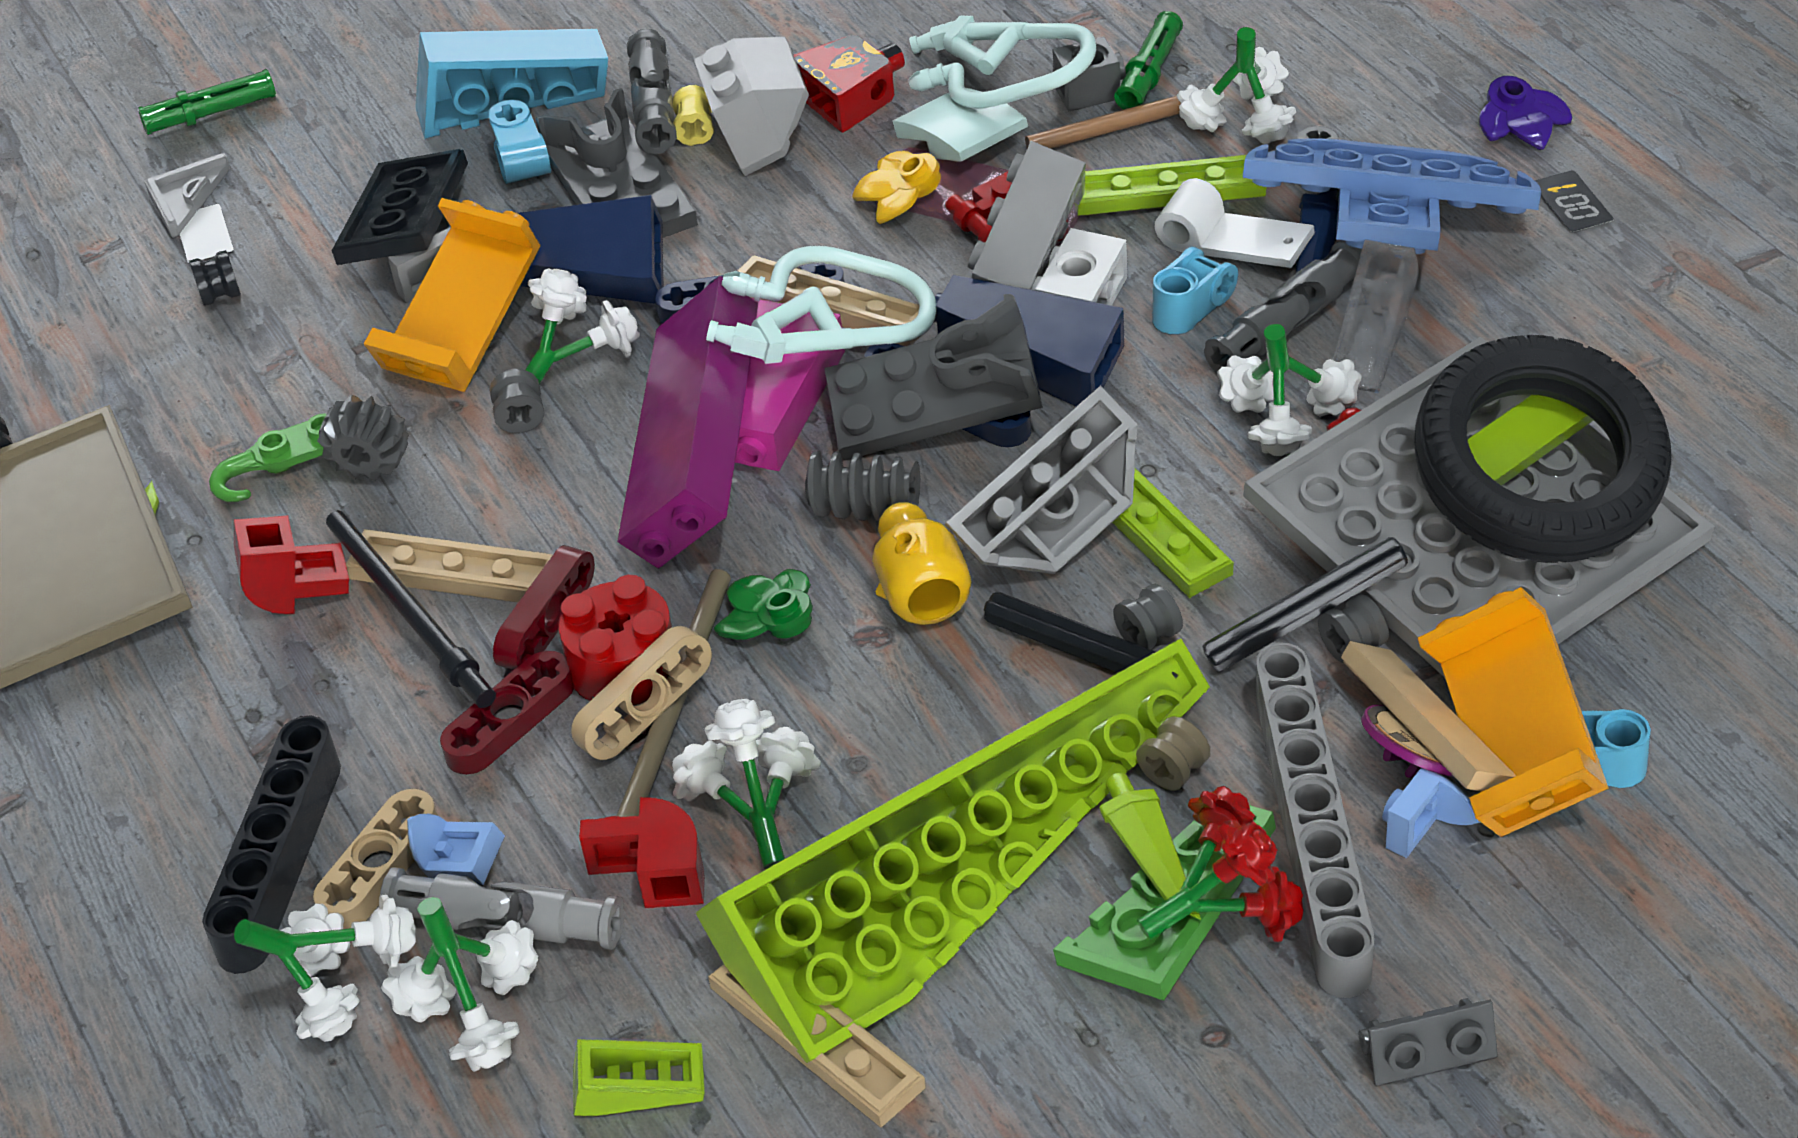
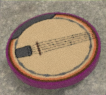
[1361,705,1453,778]

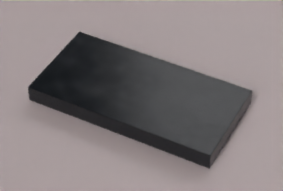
[331,149,468,265]

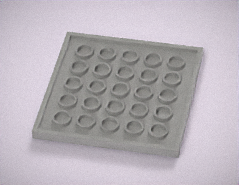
[1243,337,1715,677]

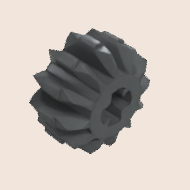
[317,394,409,481]

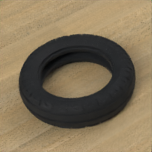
[1414,335,1671,563]

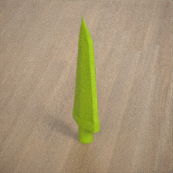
[1099,773,1201,920]

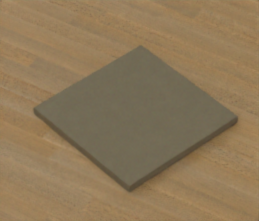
[0,405,193,689]

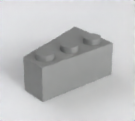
[967,141,1086,290]

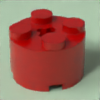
[559,574,672,707]

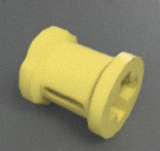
[673,85,714,146]

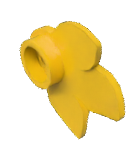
[852,151,941,224]

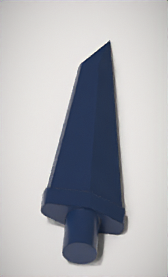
[1295,187,1338,292]

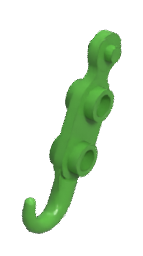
[209,413,326,502]

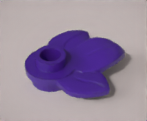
[1479,76,1572,150]

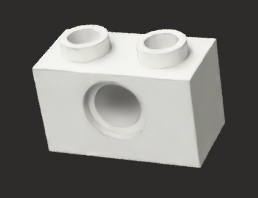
[1031,228,1127,306]

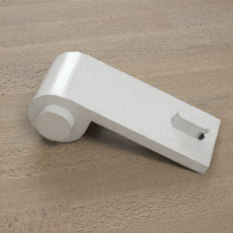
[1155,179,1315,268]

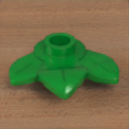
[714,569,813,640]

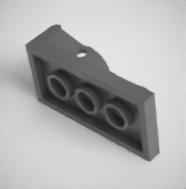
[536,88,698,238]
[825,294,1043,461]

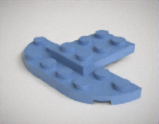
[1243,138,1542,254]

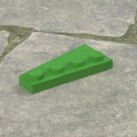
[1053,805,1276,1000]

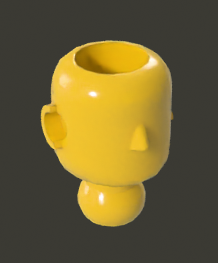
[872,502,972,625]

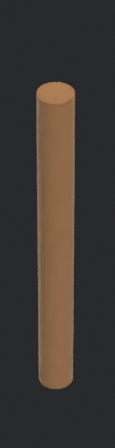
[1025,95,1181,149]

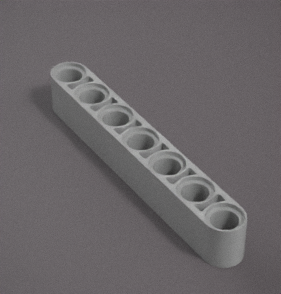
[1256,642,1374,998]

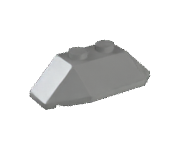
[694,37,809,176]
[945,385,1137,575]

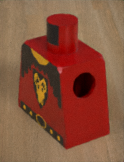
[794,35,905,133]

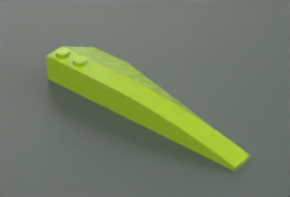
[695,638,1210,1063]

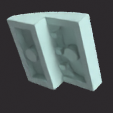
[893,88,1028,161]

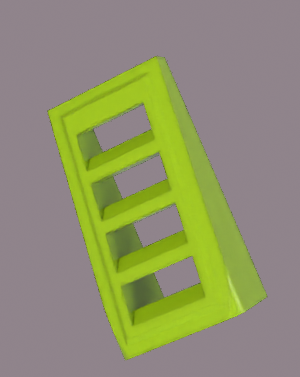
[573,1039,705,1116]

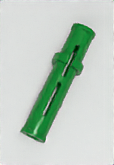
[1114,11,1183,110]
[138,69,276,135]

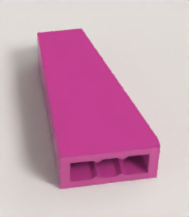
[735,298,845,471]

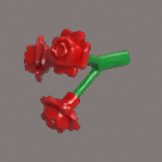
[1137,786,1304,942]

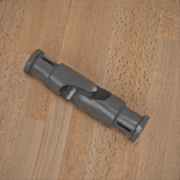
[627,29,677,154]
[1204,240,1370,371]

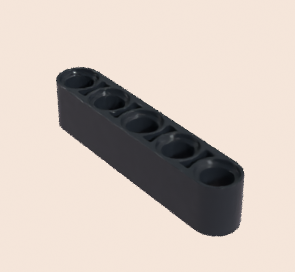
[202,715,341,974]

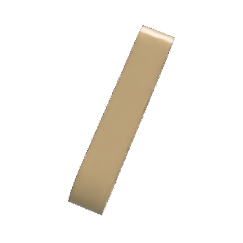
[571,626,712,760]
[313,789,438,929]

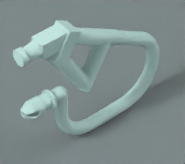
[909,16,1096,108]
[706,246,936,364]

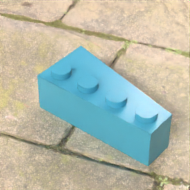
[416,29,608,139]

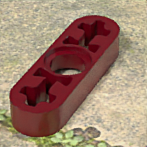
[493,545,595,670]
[440,651,574,775]

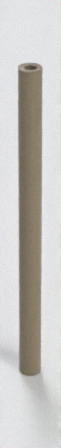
[616,569,731,817]

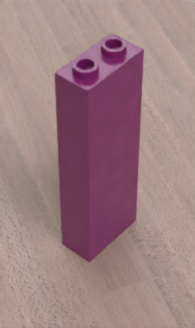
[617,276,758,569]

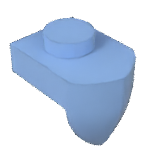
[1382,768,1480,858]
[407,813,505,885]

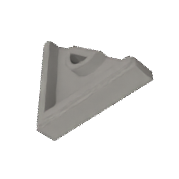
[144,153,230,238]

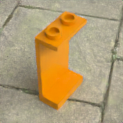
[364,198,541,392]
[1418,587,1609,837]

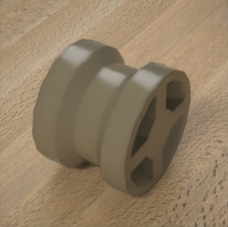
[1136,716,1210,791]

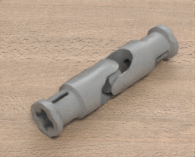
[380,867,624,950]

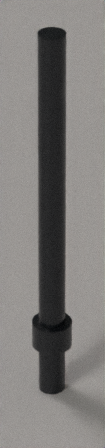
[326,510,496,708]

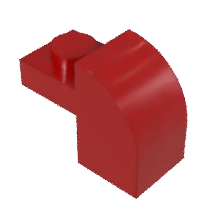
[234,515,349,614]
[579,797,705,908]

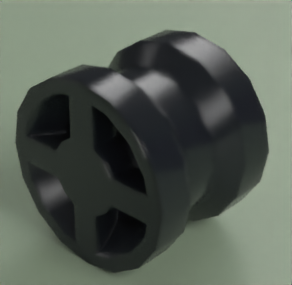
[189,250,241,306]

